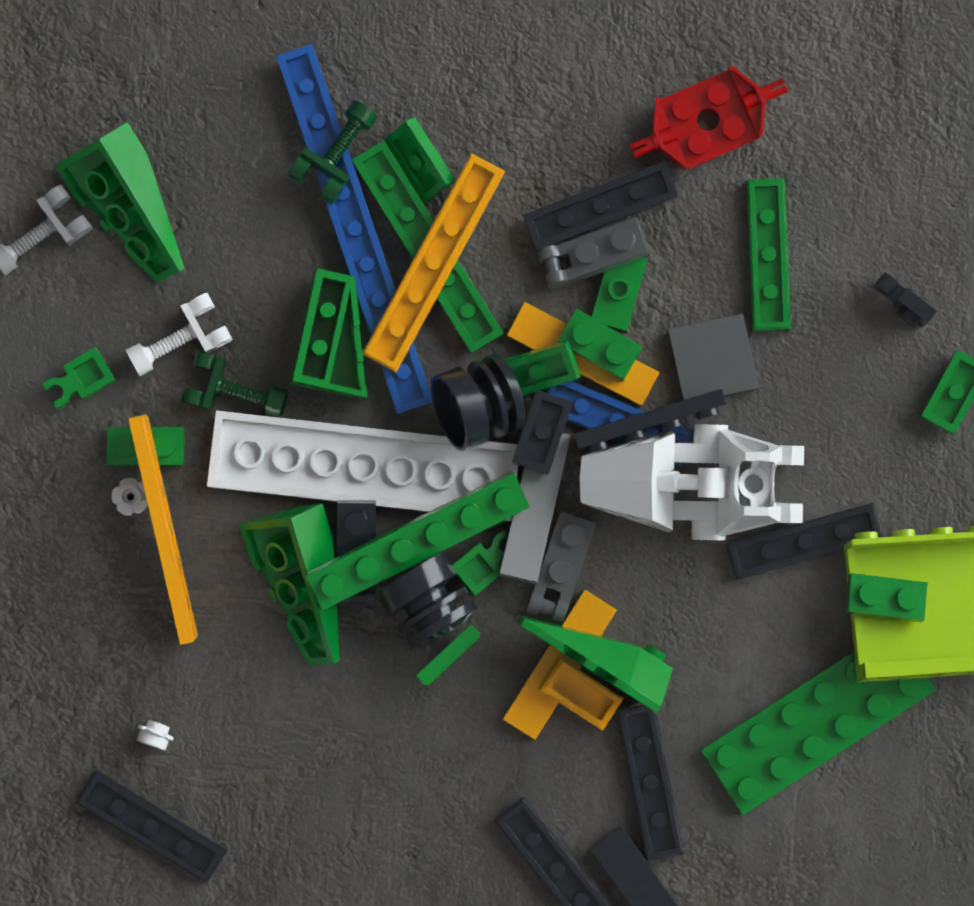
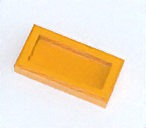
[538,656,623,731]

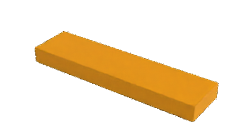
[507,302,660,407]
[503,590,617,740]

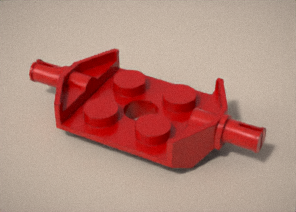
[629,66,788,171]

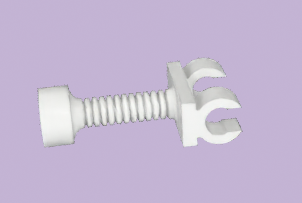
[126,293,233,376]

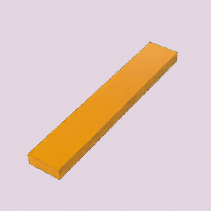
[363,153,505,373]
[128,414,198,645]

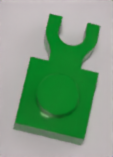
[42,347,117,410]
[452,530,507,598]

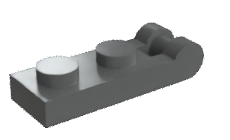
[537,217,650,289]
[526,511,597,625]

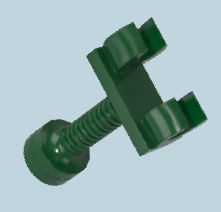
[288,100,378,204]
[181,351,288,418]

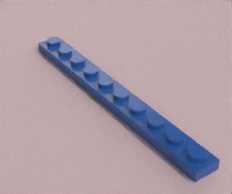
[276,44,433,415]

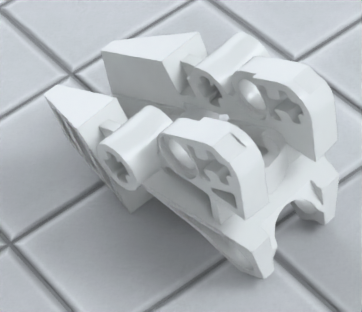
[580,424,804,540]

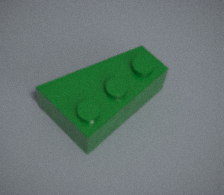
[288,268,368,400]

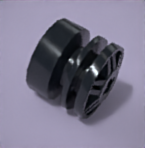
[431,354,526,452]
[376,552,478,650]

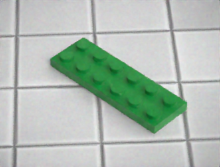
[700,651,936,815]

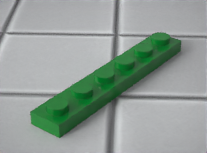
[352,140,504,355]
[304,471,530,610]

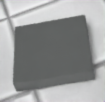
[668,314,759,400]

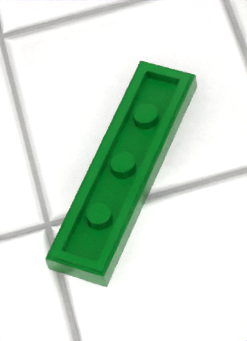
[746,178,791,332]

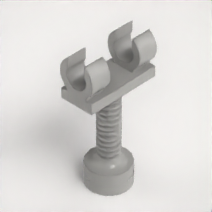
[0,185,93,276]

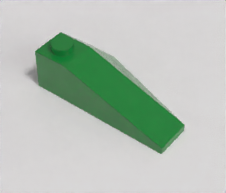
[54,122,184,283]
[239,503,340,666]
[514,615,673,713]

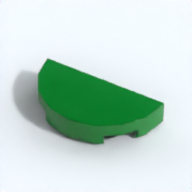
[416,624,480,686]

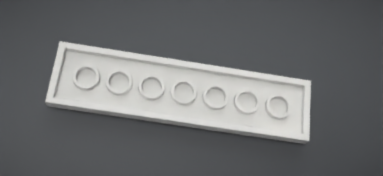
[207,410,518,522]

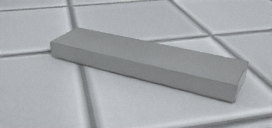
[500,433,571,584]

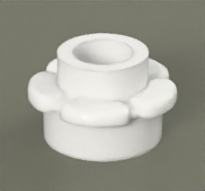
[112,478,148,516]
[137,720,174,751]

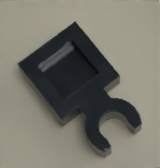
[873,272,937,327]

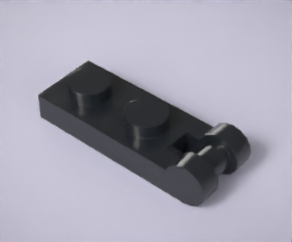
[337,500,377,608]

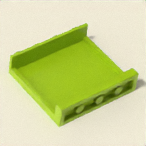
[844,526,974,682]

